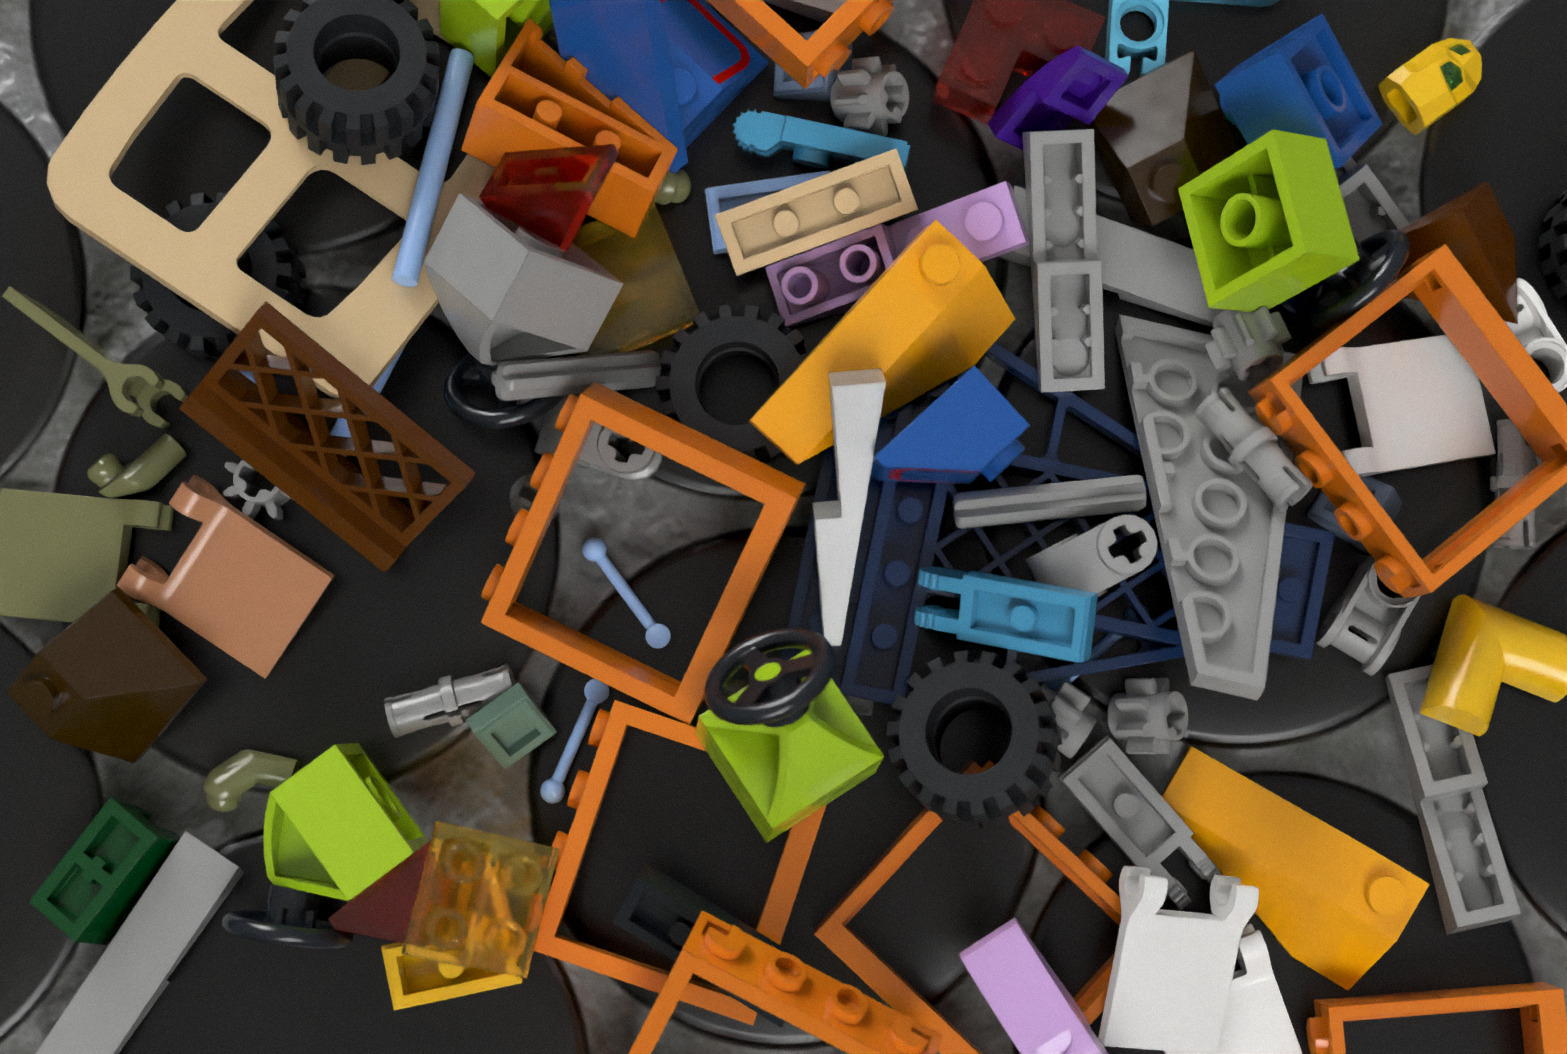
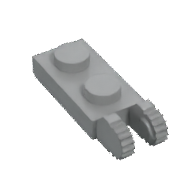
[1057,735,1221,911]

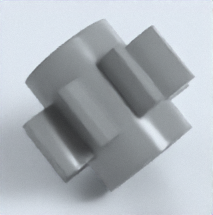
[830,56,909,136]
[1204,306,1291,382]
[223,460,293,520]
[1107,678,1188,754]
[1040,681,1097,759]

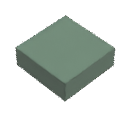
[466,682,557,769]

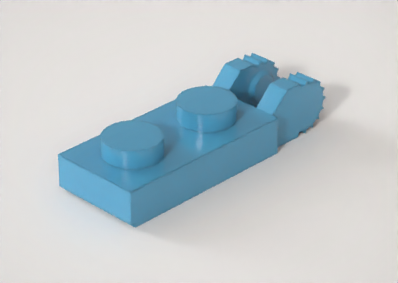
[733,109,910,172]
[914,566,1098,663]

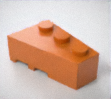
[461,18,678,239]

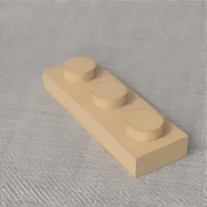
[715,148,918,276]

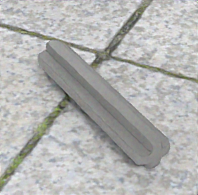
[491,350,661,401]
[953,475,1147,529]

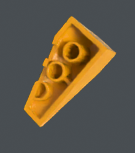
[749,219,1015,465]
[1161,746,1430,990]

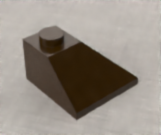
[1088,50,1238,226]
[6,587,208,763]

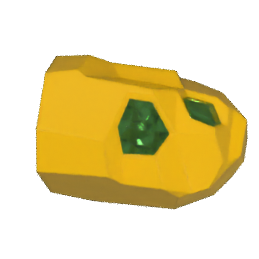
[1378,38,1482,136]

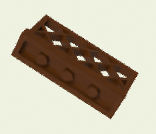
[179,301,476,573]

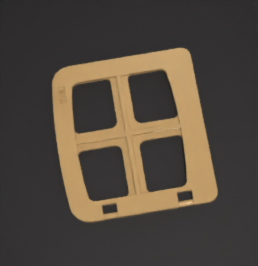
[47,0,560,400]

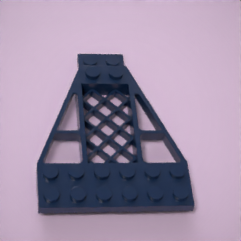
[781,342,1335,705]

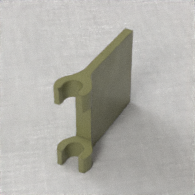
[2,286,190,430]
[0,488,174,628]

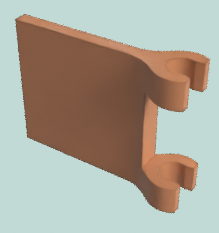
[116,475,335,679]

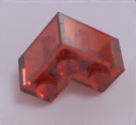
[933,0,1106,125]

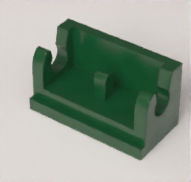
[29,797,181,945]

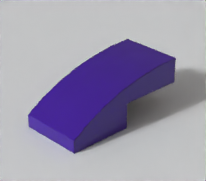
[987,45,1129,150]

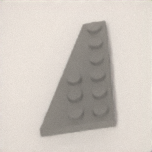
[1114,314,1303,700]

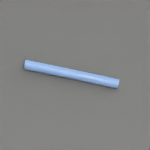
[392,48,475,287]

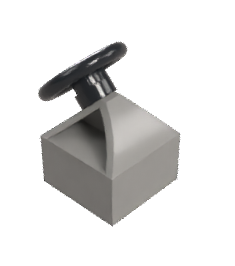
[424,193,624,429]

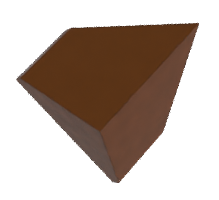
[1398,182,1518,324]

